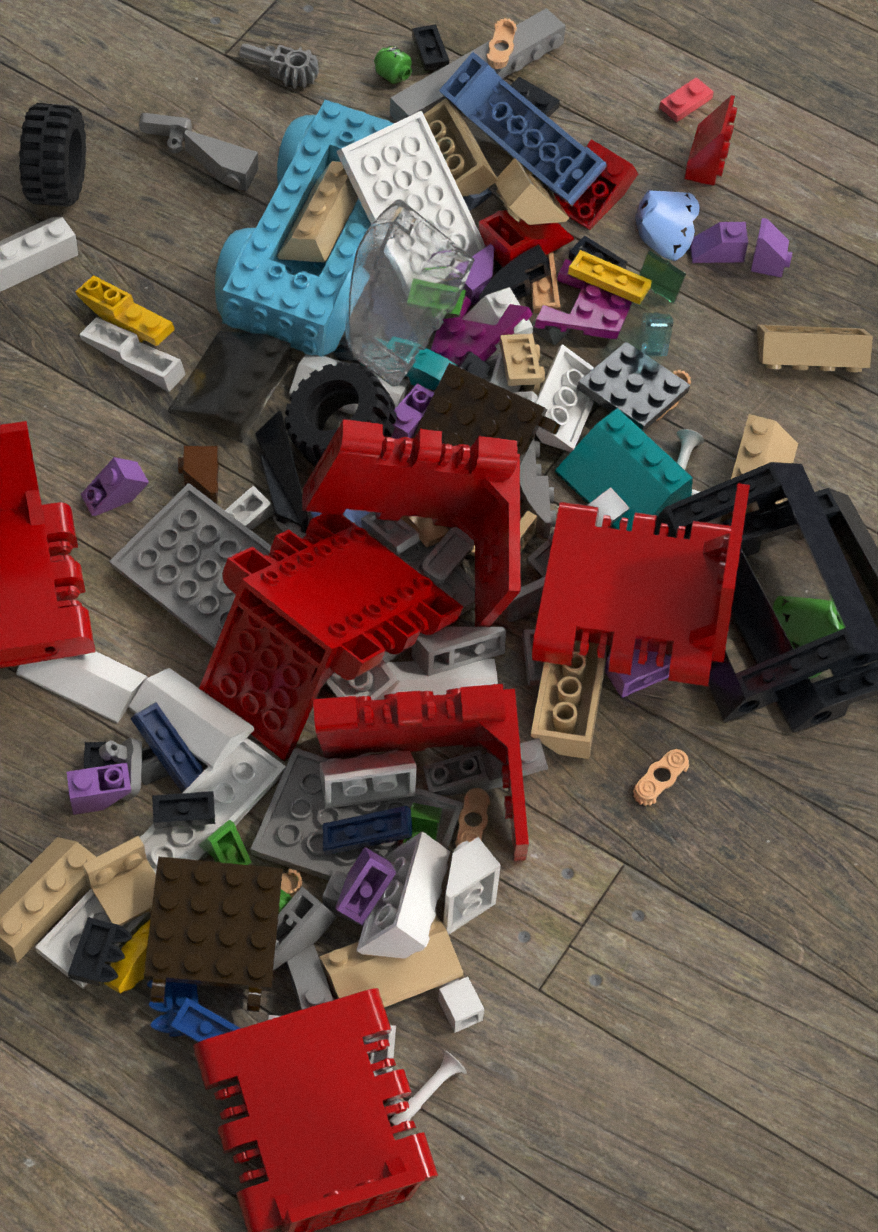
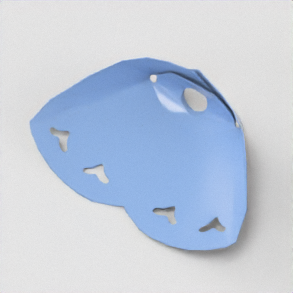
[635,190,699,261]

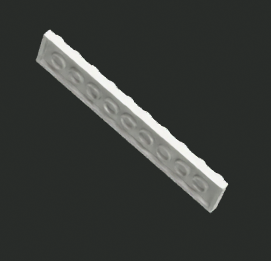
[35,738,286,989]

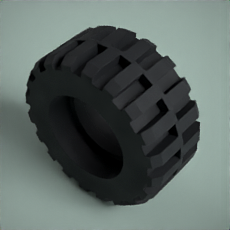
[19,103,86,207]
[285,362,396,467]

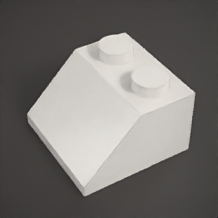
[462,287,533,357]

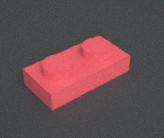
[659,77,714,123]

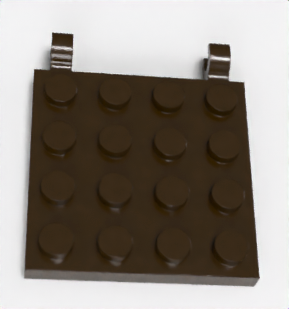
[412,363,561,507]
[144,856,283,1012]

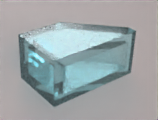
[640,312,673,356]

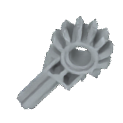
[239,43,319,89]

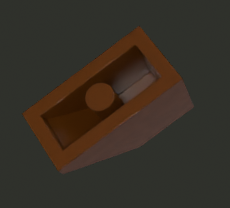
[178,446,219,504]

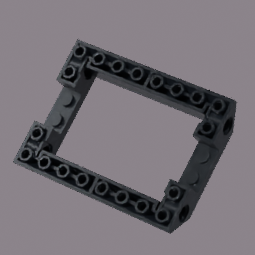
[654,462,878,723]
[721,488,878,733]

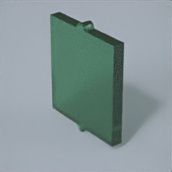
[640,250,686,303]

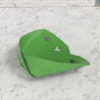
[773,596,844,679]

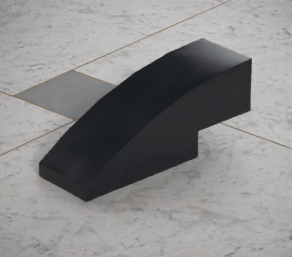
[479,244,550,301]

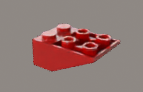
[684,95,738,186]
[554,139,638,230]
[479,210,574,267]

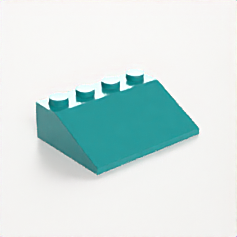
[555,408,693,531]

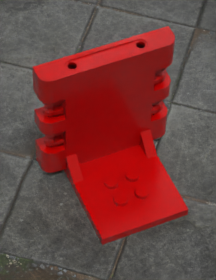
[302,419,521,627]
[0,421,96,668]
[532,483,750,686]
[199,513,464,761]
[313,684,529,861]
[193,988,438,1232]

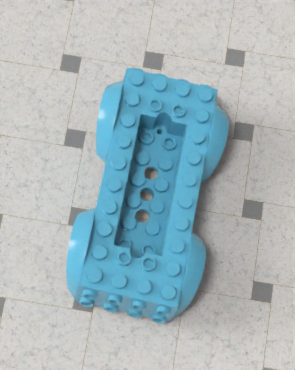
[215,100,394,357]

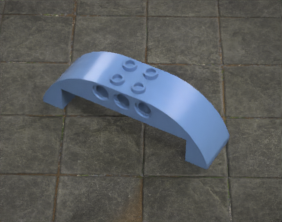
[439,52,607,206]

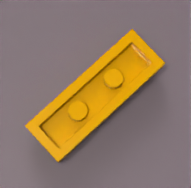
[568,250,652,305]

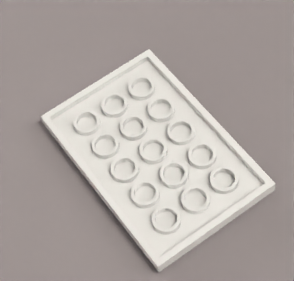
[336,111,486,298]

